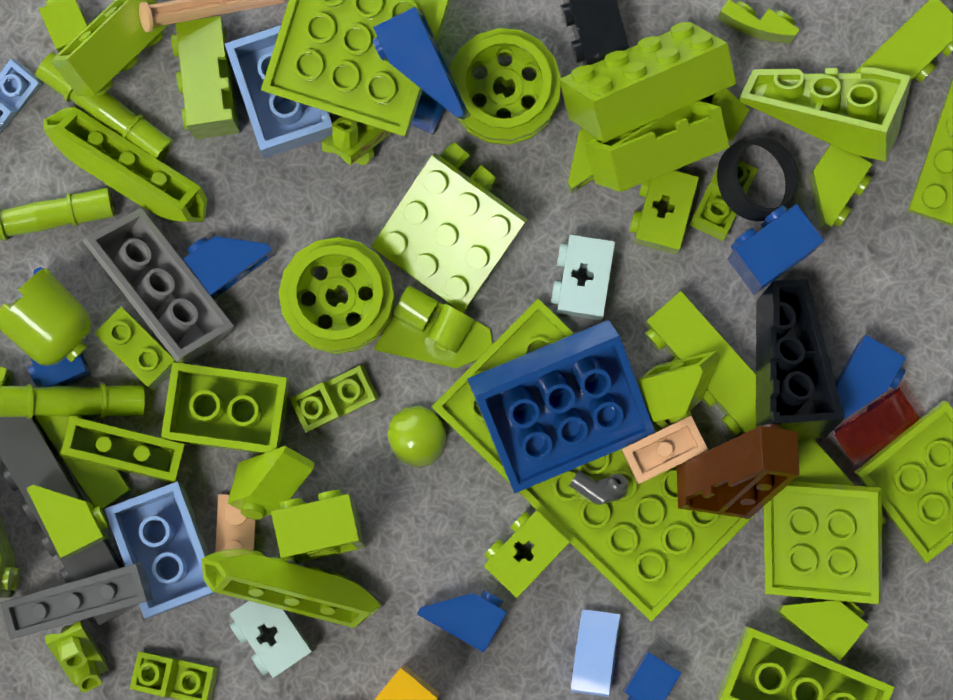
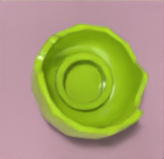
[387,405,447,468]

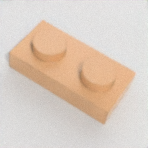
[621,416,708,484]
[215,494,256,552]

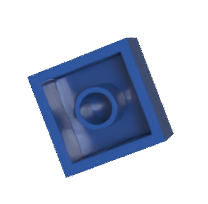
[727,204,824,295]

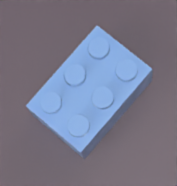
[225,25,332,159]
[105,481,216,619]

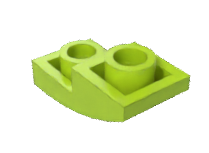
[717,0,800,43]
[689,160,758,241]
[290,365,379,433]
[129,651,219,700]

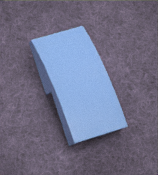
[0,59,43,133]
[571,609,621,697]

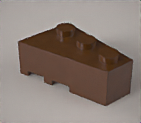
[677,424,799,519]

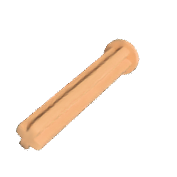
[139,0,285,32]

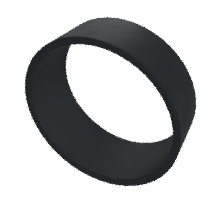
[717,137,799,222]

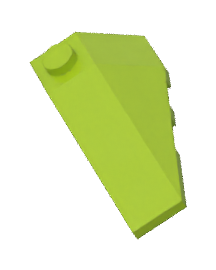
[740,68,911,162]

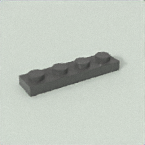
[0,562,153,640]

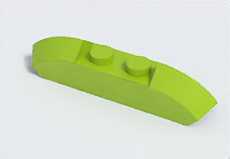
[43,107,207,222]
[201,549,383,628]

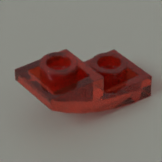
[834,387,921,465]

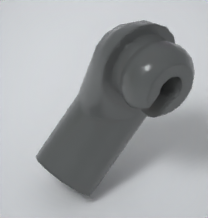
[569,470,628,505]

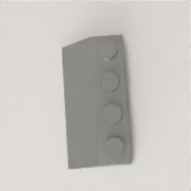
[83,208,234,363]

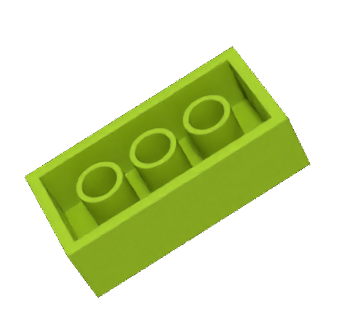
[559,22,736,143]
[716,626,895,700]

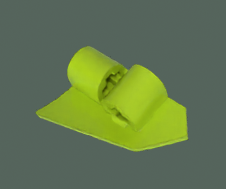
[374,285,492,369]

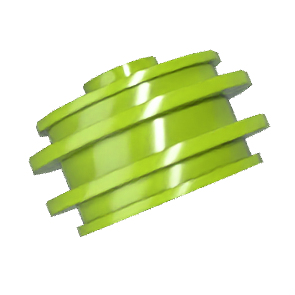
[449,28,561,145]
[278,237,395,354]

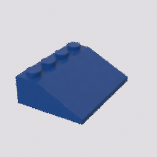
[467,320,655,494]

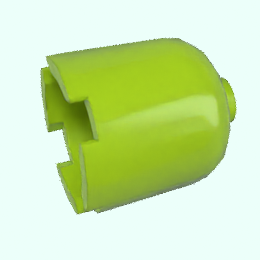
[0,268,91,366]

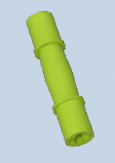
[35,52,174,161]
[0,187,115,241]
[0,384,145,419]

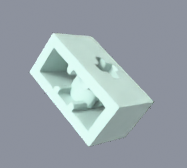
[551,235,615,321]
[230,601,314,678]

